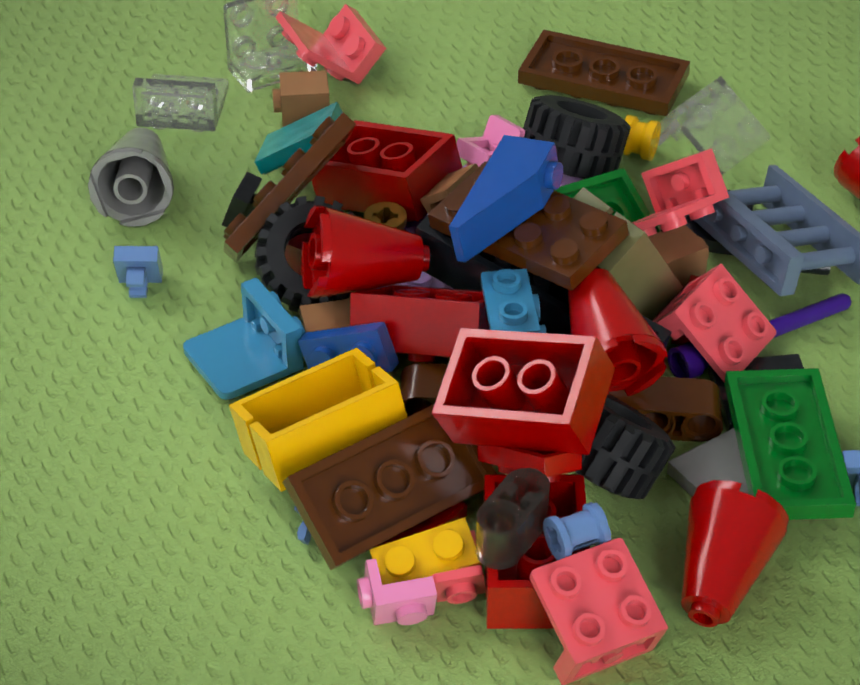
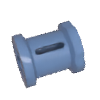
[543,502,611,560]

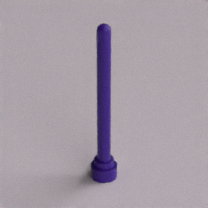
[668,293,851,378]

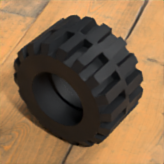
[523,95,631,179]
[255,196,355,312]
[574,394,675,499]

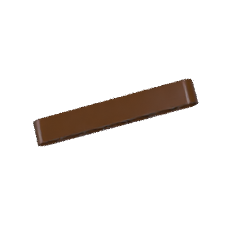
[400,363,723,442]

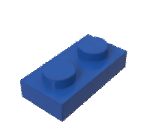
[298,321,400,372]

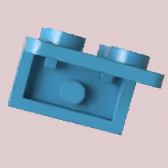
[183,277,305,400]

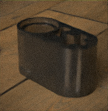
[476,468,550,569]

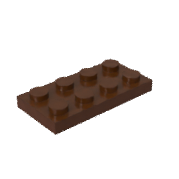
[518,30,690,117]
[223,112,356,263]
[428,161,629,291]
[283,404,497,570]

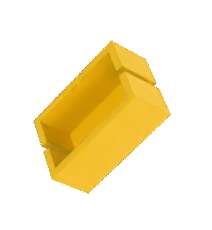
[229,348,407,492]

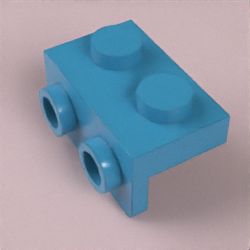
[481,269,547,333]

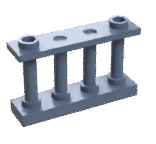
[688,165,860,296]

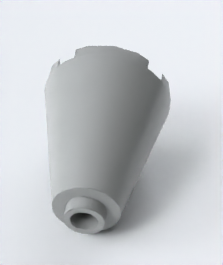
[88,128,174,227]

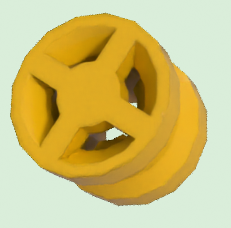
[623,115,661,161]

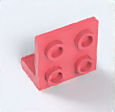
[275,4,387,84]
[652,263,777,383]
[529,538,668,685]

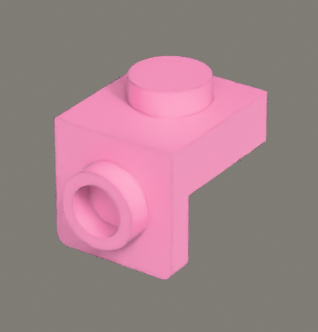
[457,115,525,167]
[357,558,437,625]

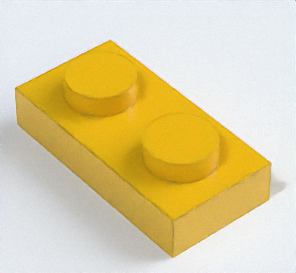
[369,517,483,585]

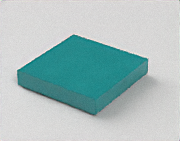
[254,102,343,175]

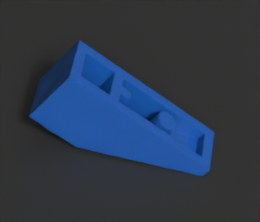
[449,135,563,262]

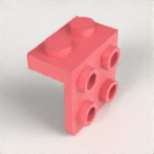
[632,148,729,237]

